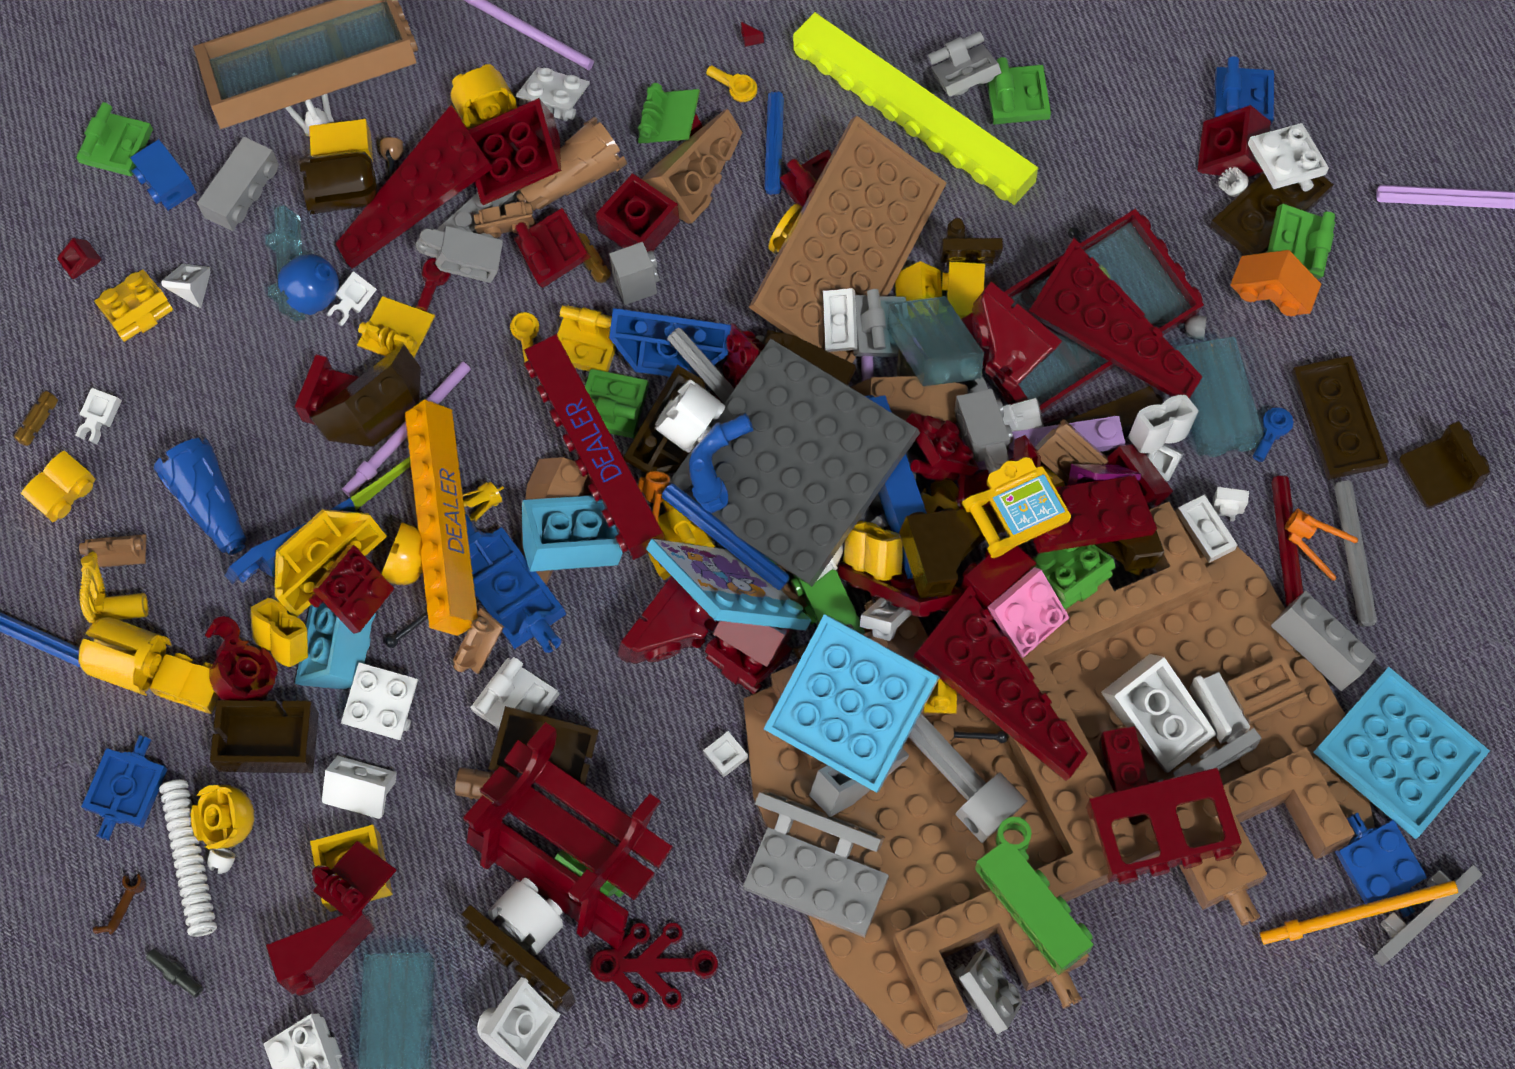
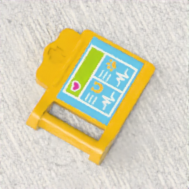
[962,457,1071,558]

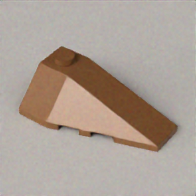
[520,457,592,585]

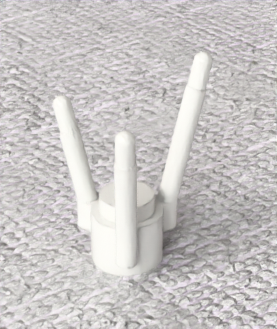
[285,73,335,136]

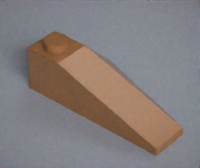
[642,109,743,224]

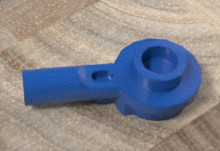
[1253,407,1294,462]

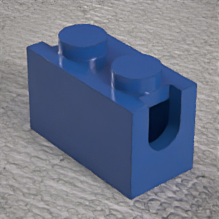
[130,139,197,211]

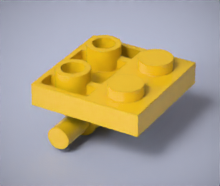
[94,269,173,342]
[557,305,617,372]
[648,499,715,580]

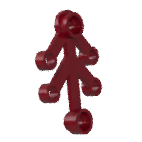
[590,923,718,1010]

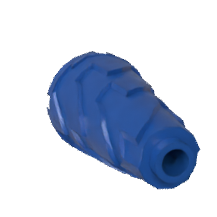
[154,437,247,555]

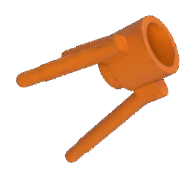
[638,471,670,522]
[1285,508,1358,581]

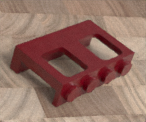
[1086,768,1242,884]

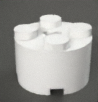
[655,379,726,453]
[488,877,563,956]

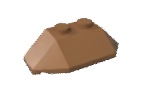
[850,376,968,442]

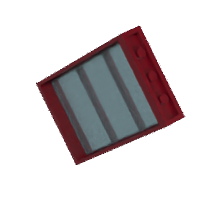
[956,208,1204,414]

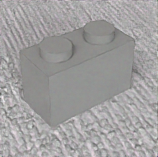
[609,242,660,306]

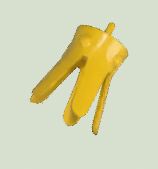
[463,482,504,522]

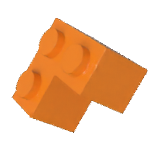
[1230,250,1321,316]

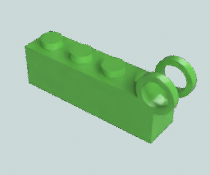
[765,556,865,634]
[975,817,1094,975]

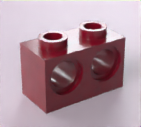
[1099,726,1149,792]

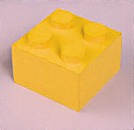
[310,825,393,912]

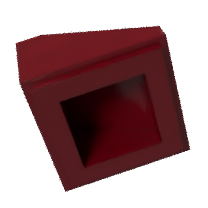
[57,238,102,279]

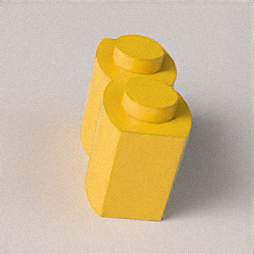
[21,450,96,522]
[843,521,903,581]
[251,598,308,667]
[149,653,219,714]

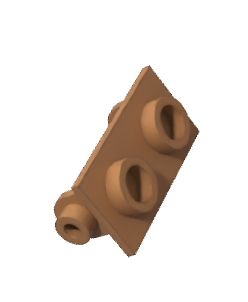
[474,201,536,238]
[79,534,146,568]
[453,608,504,674]

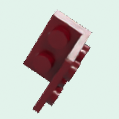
[294,354,359,425]

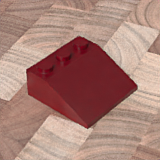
[469,98,561,205]

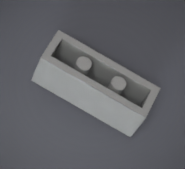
[197,137,279,231]
[1271,590,1376,691]

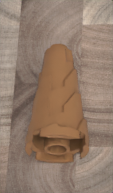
[516,117,627,211]

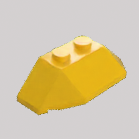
[275,509,387,617]

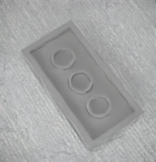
[743,827,889,938]

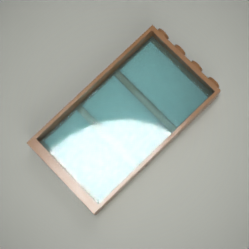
[193,0,418,129]

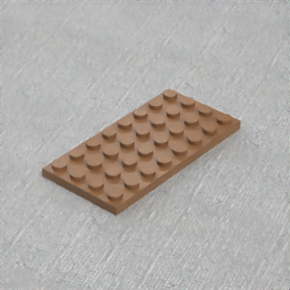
[749,116,947,363]

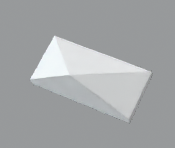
[162,264,211,308]

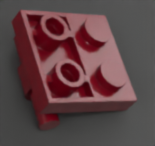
[780,149,832,207]
[514,208,591,288]
[905,413,979,481]
[309,545,395,634]
[705,636,792,694]

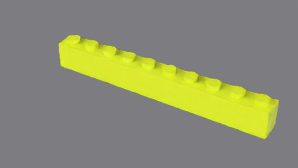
[793,12,1038,206]

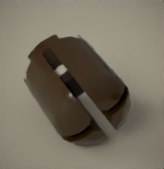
[299,150,377,215]

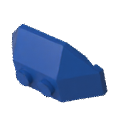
[609,308,731,377]

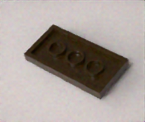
[1210,173,1334,255]
[1292,355,1389,480]
[461,905,576,1012]

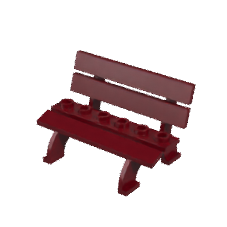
[463,722,673,950]

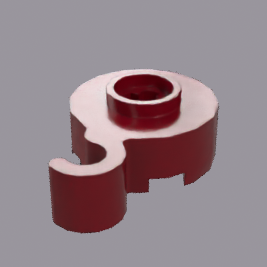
[205,616,278,701]

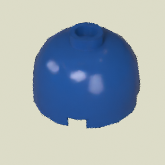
[278,254,339,315]

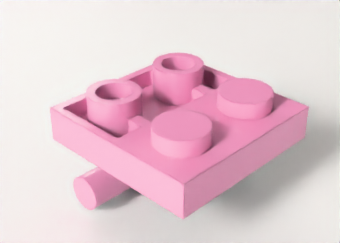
[988,567,1069,658]

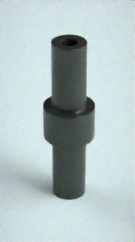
[146,949,203,998]

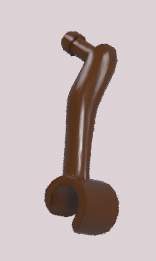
[93,874,146,935]

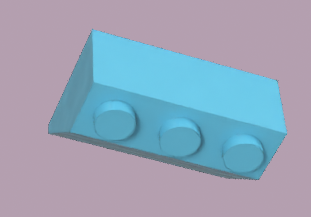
[522,496,622,572]
[295,602,376,689]

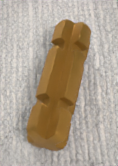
[578,232,611,283]
[14,391,58,446]

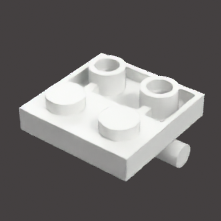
[1248,123,1329,191]
[470,657,559,729]
[263,1014,343,1069]

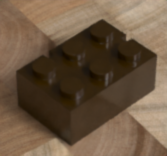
[210,700,319,773]
[489,706,599,786]

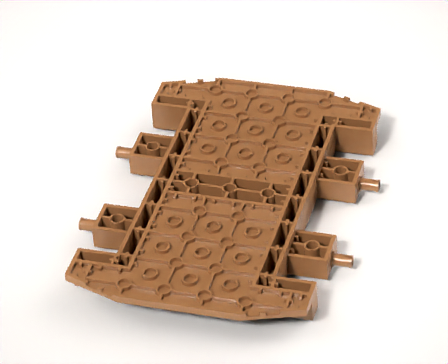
[743,502,1375,1049]

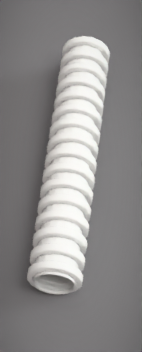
[159,779,217,937]

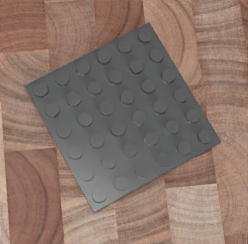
[670,339,920,587]

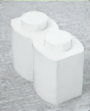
[1128,395,1199,453]

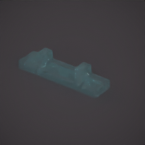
[265,205,305,322]

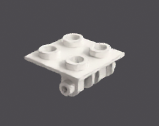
[516,67,590,121]
[341,663,418,740]

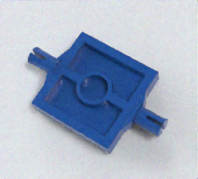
[81,735,168,841]
[1335,812,1427,918]

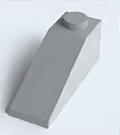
[809,748,909,817]

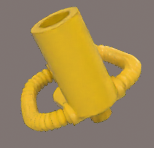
[79,551,149,624]

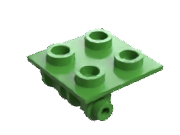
[638,83,700,144]

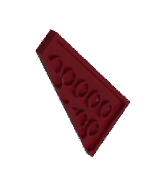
[335,105,493,269]
[1028,238,1203,399]
[913,585,1088,781]

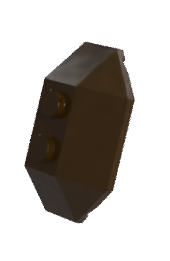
[310,344,421,447]
[623,365,712,474]

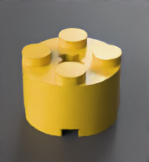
[451,64,517,129]

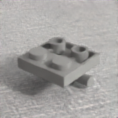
[928,31,1002,97]
[854,289,911,357]
[952,948,1023,1034]

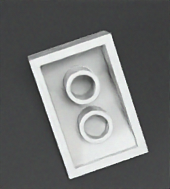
[1101,654,1217,773]

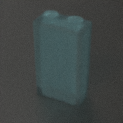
[887,296,984,387]
[1175,336,1263,457]
[358,953,435,1069]

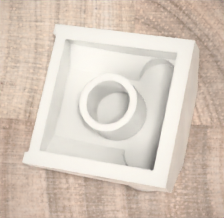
[477,977,561,1069]

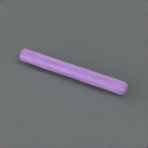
[1376,185,1515,209]

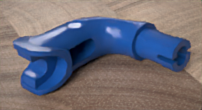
[689,413,754,513]

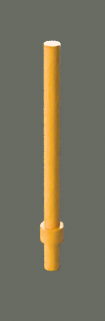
[1259,880,1458,945]

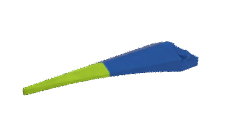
[224,456,411,585]

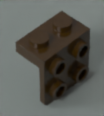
[1399,421,1490,508]

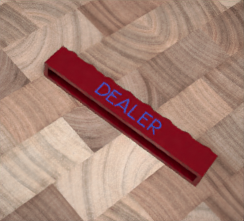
[523,334,665,560]

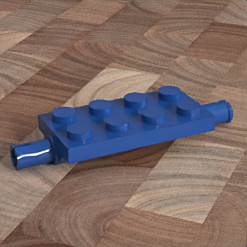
[465,515,567,653]

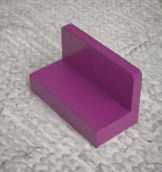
[1067,464,1141,486]

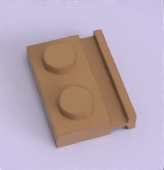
[1034,419,1108,485]
[1226,656,1307,725]

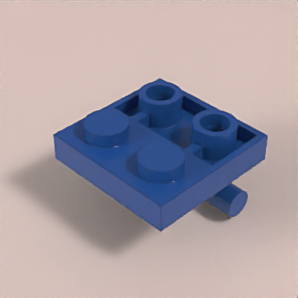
[1214,56,1274,125]

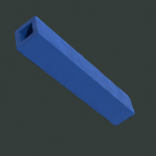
[865,395,927,579]

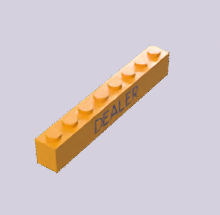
[405,399,478,636]

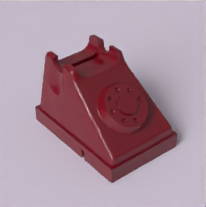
[972,282,1062,391]
[617,576,718,664]

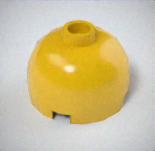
[381,522,423,585]
[191,785,254,849]

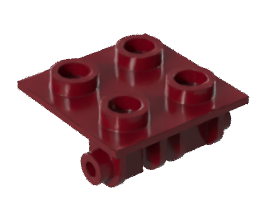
[723,323,765,389]
[312,841,397,921]

